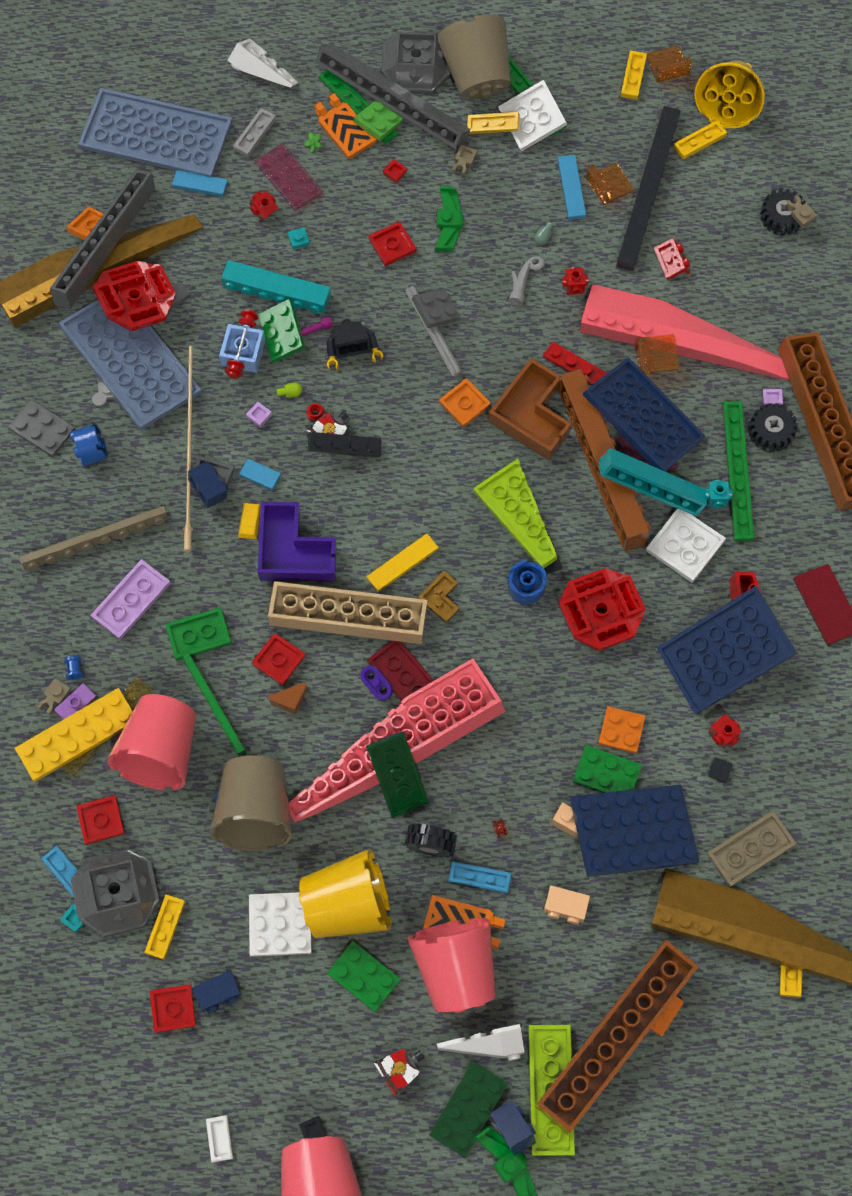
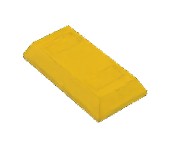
[238,503,261,540]

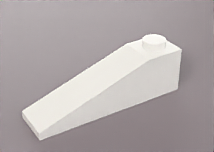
[228,39,298,88]
[437,1024,524,1061]

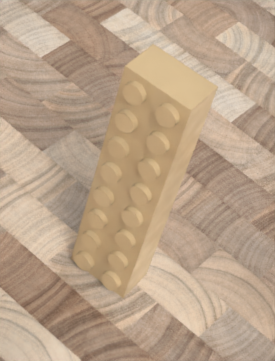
[268,581,427,644]

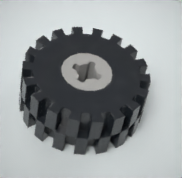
[760,189,806,236]
[748,403,798,452]
[404,823,458,858]

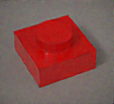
[383,159,407,184]

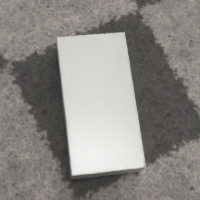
[206,1115,233,1163]

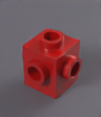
[249,191,279,221]
[562,267,588,295]
[709,714,742,749]

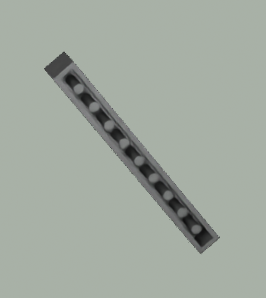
[316,44,471,149]
[50,169,155,309]

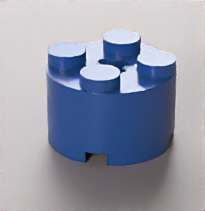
[70,424,108,466]
[508,560,547,605]

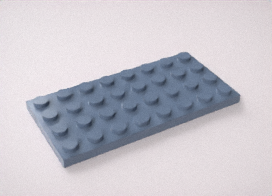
[78,88,233,177]
[58,300,202,431]

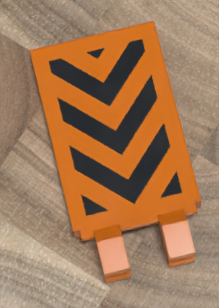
[314,93,377,160]
[423,895,505,949]

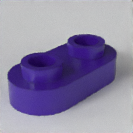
[360,666,393,700]

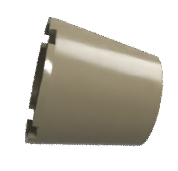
[438,15,511,99]
[210,756,292,851]

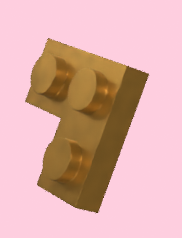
[418,571,459,624]

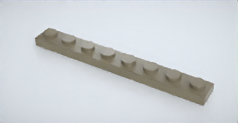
[19,506,168,570]

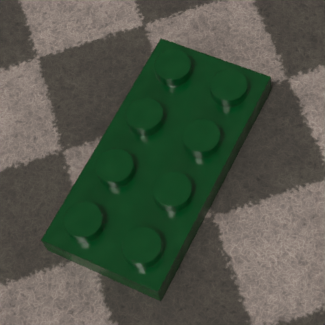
[365,731,429,818]
[429,1061,508,1158]

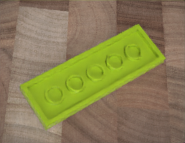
[528,1025,575,1156]

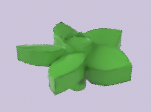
[304,132,322,153]

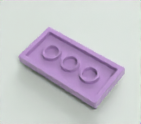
[91,559,171,640]

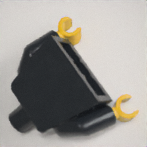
[327,319,383,370]

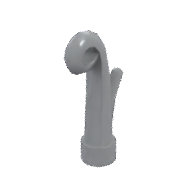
[509,256,545,306]

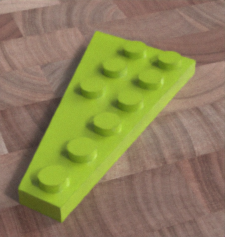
[473,458,557,568]

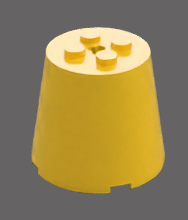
[299,849,392,938]

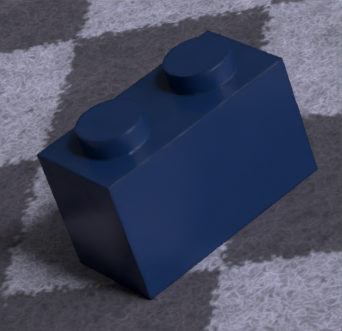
[188,461,228,509]
[192,970,242,1014]
[490,1100,536,1156]

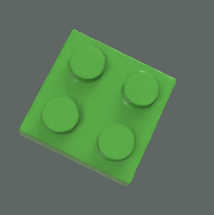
[354,100,403,141]

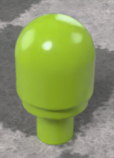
[276,382,302,398]

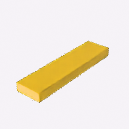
[366,534,439,592]

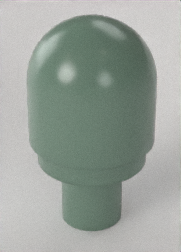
[534,222,554,245]

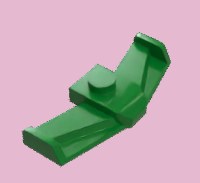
[435,186,464,253]
[474,1126,538,1196]

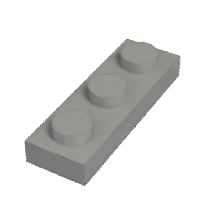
[233,108,276,157]

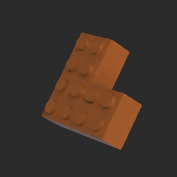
[488,358,572,461]

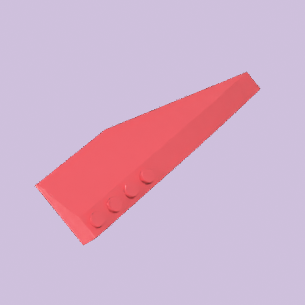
[580,284,790,381]
[288,659,505,823]

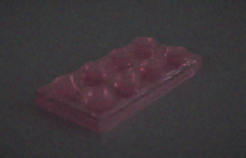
[254,143,323,212]

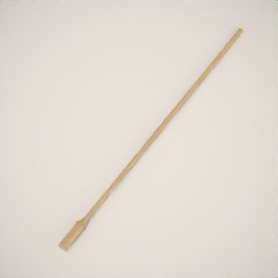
[183,346,193,552]

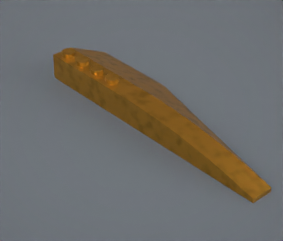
[0,214,203,328]
[651,869,852,986]

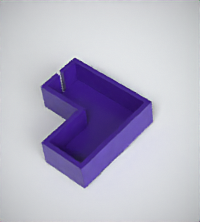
[258,502,337,581]

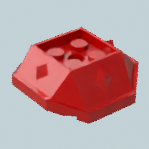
[93,261,176,332]
[558,568,646,652]

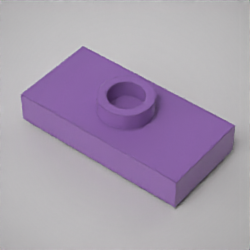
[54,683,97,720]

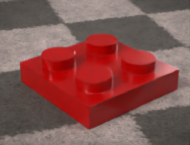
[368,221,417,267]
[251,633,306,686]
[76,795,125,845]
[150,984,196,1033]

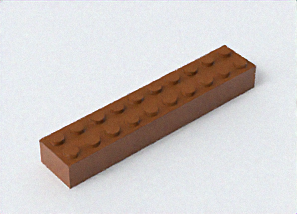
[778,332,852,511]
[558,369,651,552]
[534,940,699,1135]

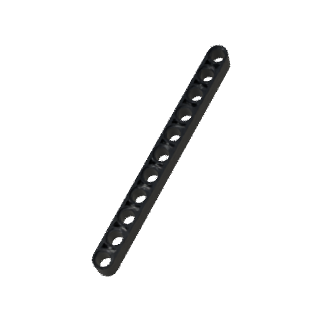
[616,106,681,271]

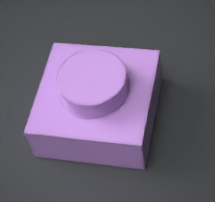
[763,389,783,408]
[246,402,272,428]

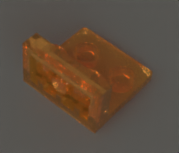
[647,46,692,83]
[586,163,634,205]
[636,334,679,378]

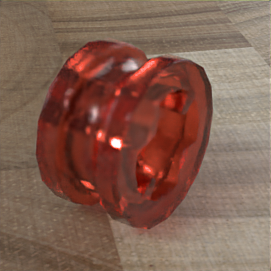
[492,818,508,838]

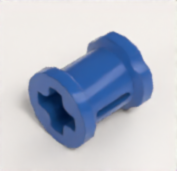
[64,656,84,680]

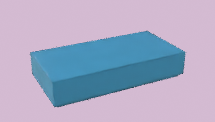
[239,459,281,491]

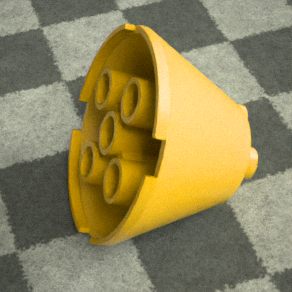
[695,61,765,129]

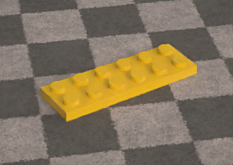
[15,688,133,782]

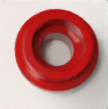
[306,403,325,421]

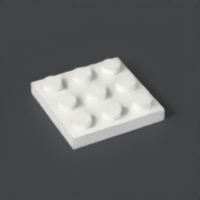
[498,80,567,151]
[646,509,726,583]
[249,892,312,957]

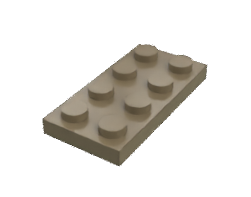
[707,811,797,887]

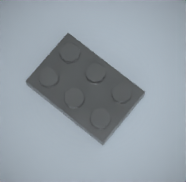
[8,400,76,457]

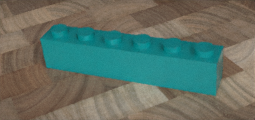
[221,260,331,314]
[599,448,707,516]

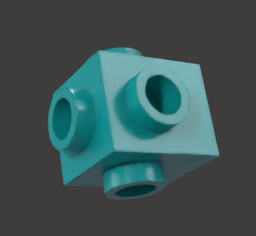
[705,480,732,508]

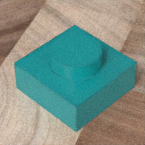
[287,227,310,249]
[60,904,84,933]

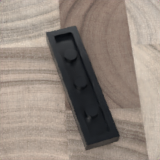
[308,432,381,458]

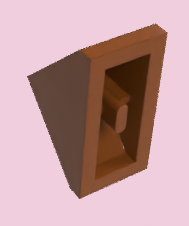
[268,682,307,715]

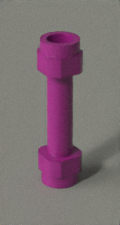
[301,317,333,337]

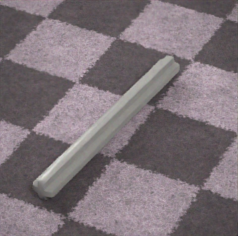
[406,286,461,377]

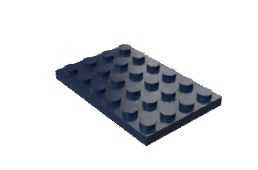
[582,357,705,472]
[656,586,798,715]
[570,785,700,877]

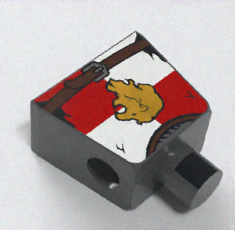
[305,412,350,457]
[373,1048,426,1099]

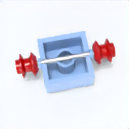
[219,309,266,379]

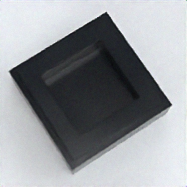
[707,757,733,783]
[299,1116,326,1139]

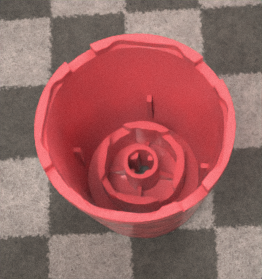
[107,694,197,791]
[408,918,496,1013]
[281,1136,362,1196]

